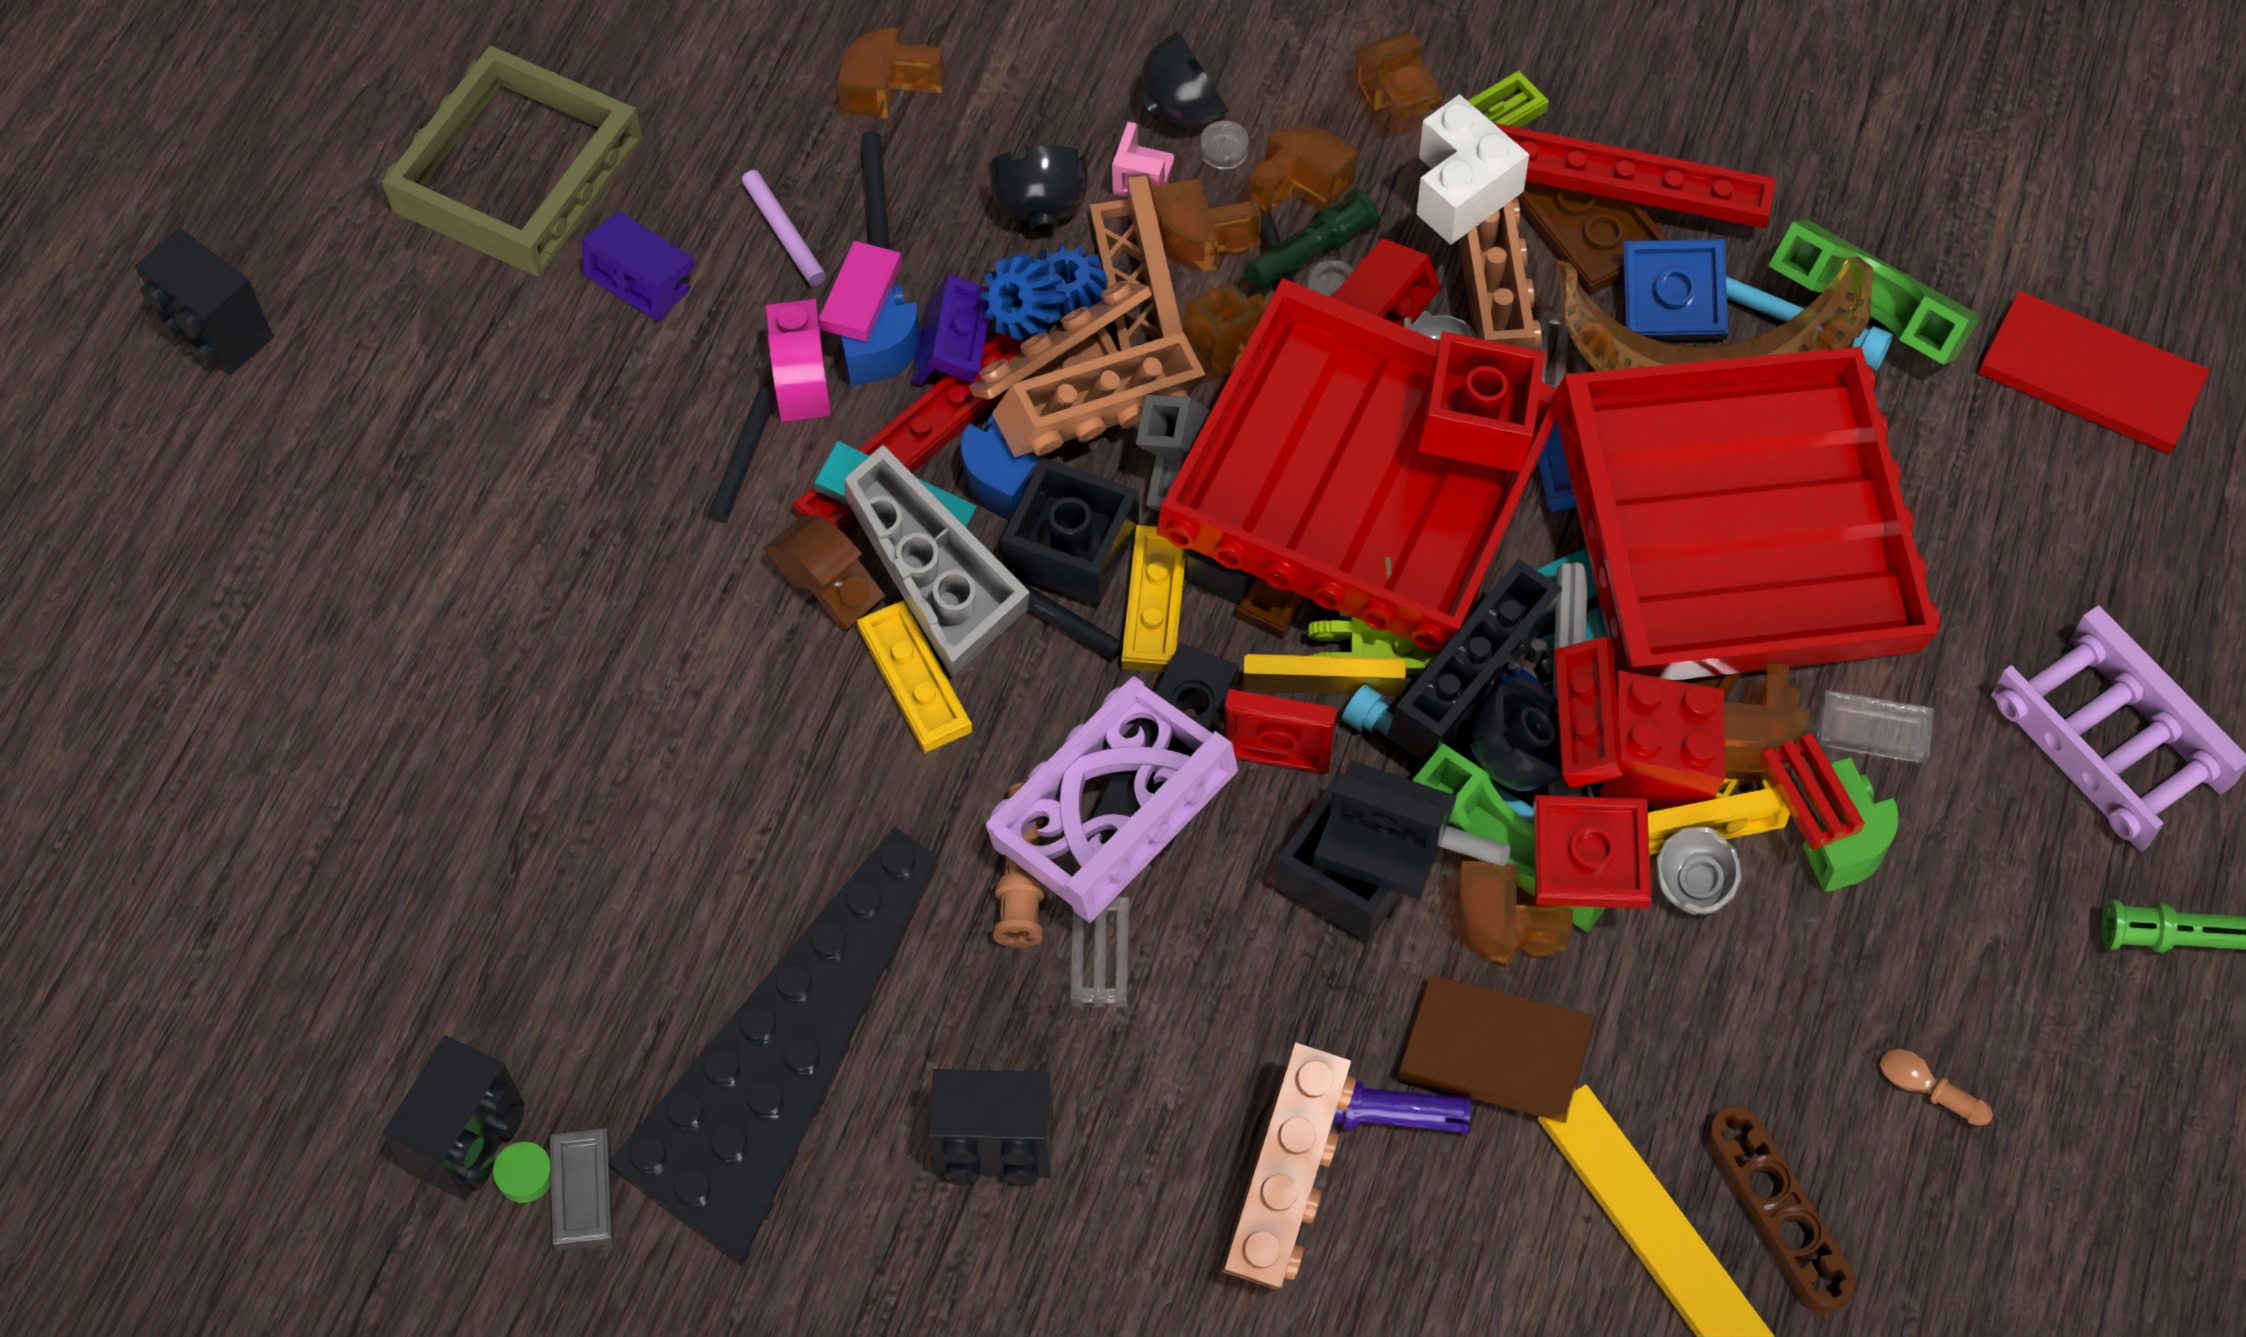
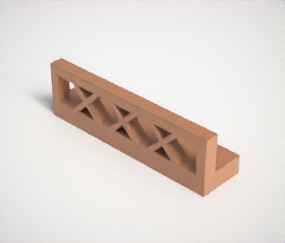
[1089,175,1183,351]

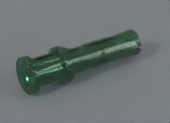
[1244,188,1379,291]

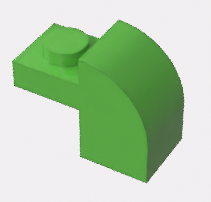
[1802,757,1898,893]

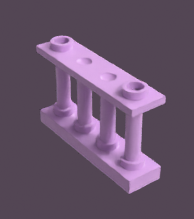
[1991,605,2246,852]

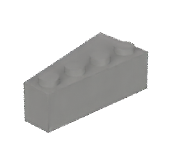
[844,445,1030,679]

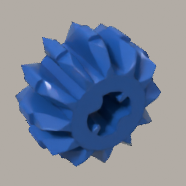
[1038,243,1108,327]
[978,253,1068,341]

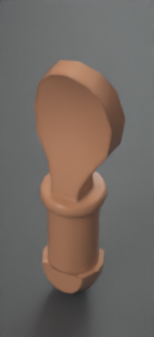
[1880,1049,1993,1126]

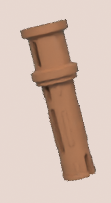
[993,782,1045,948]

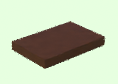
[1516,181,1669,296]
[1400,974,1595,1123]

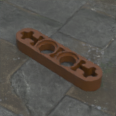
[1707,1106,1856,1315]

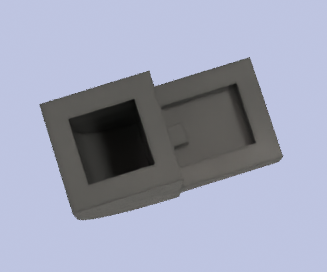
[1136,395,1211,511]

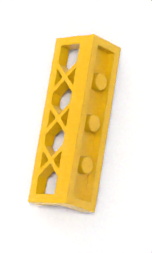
[1610,765,1790,855]

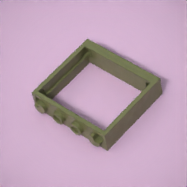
[382,45,643,277]

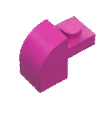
[766,299,832,422]

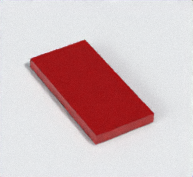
[1978,291,2210,454]

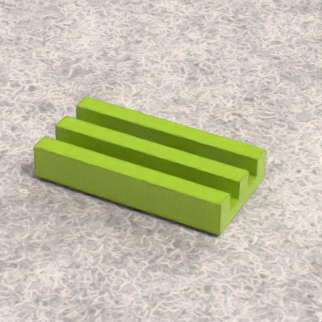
[1468,70,1549,128]

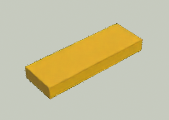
[1121,525,1186,673]
[857,600,972,754]
[1243,654,1406,696]

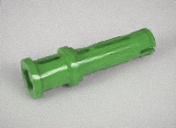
[2101,899,2246,953]

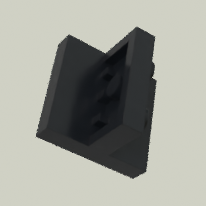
[1314,761,1457,900]

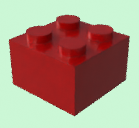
[1418,331,1546,472]
[1599,670,1725,808]

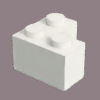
[1417,94,1529,245]

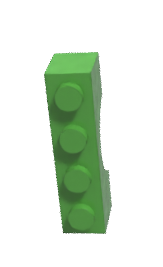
[1768,219,1981,365]
[1412,744,1606,933]

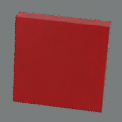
[1224,689,1337,775]
[1533,795,1651,909]

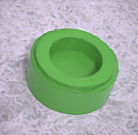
[493,1142,551,1203]

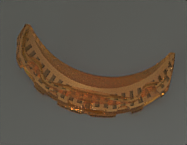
[1556,257,1873,371]

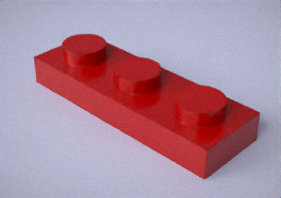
[1555,636,1623,789]

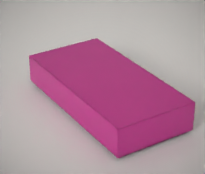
[818,241,902,342]

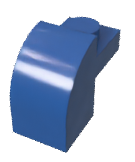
[840,283,920,386]
[961,415,1039,521]

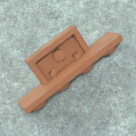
[969,281,1152,399]

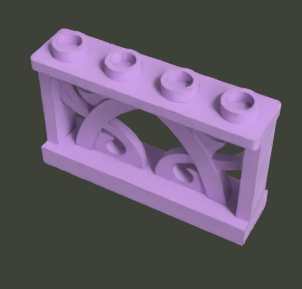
[986,676,1238,923]

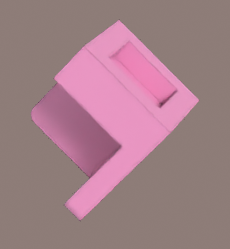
[1112,122,1174,205]

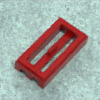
[1760,733,1865,850]

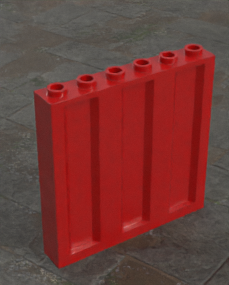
[1156,278,1557,653]
[1552,347,1939,680]

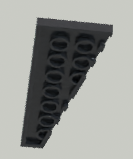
[608,827,938,1266]

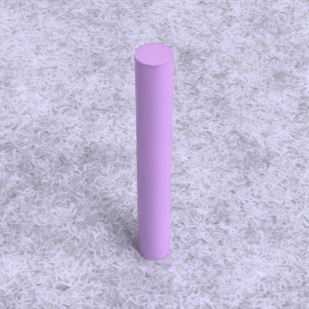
[742,170,826,287]

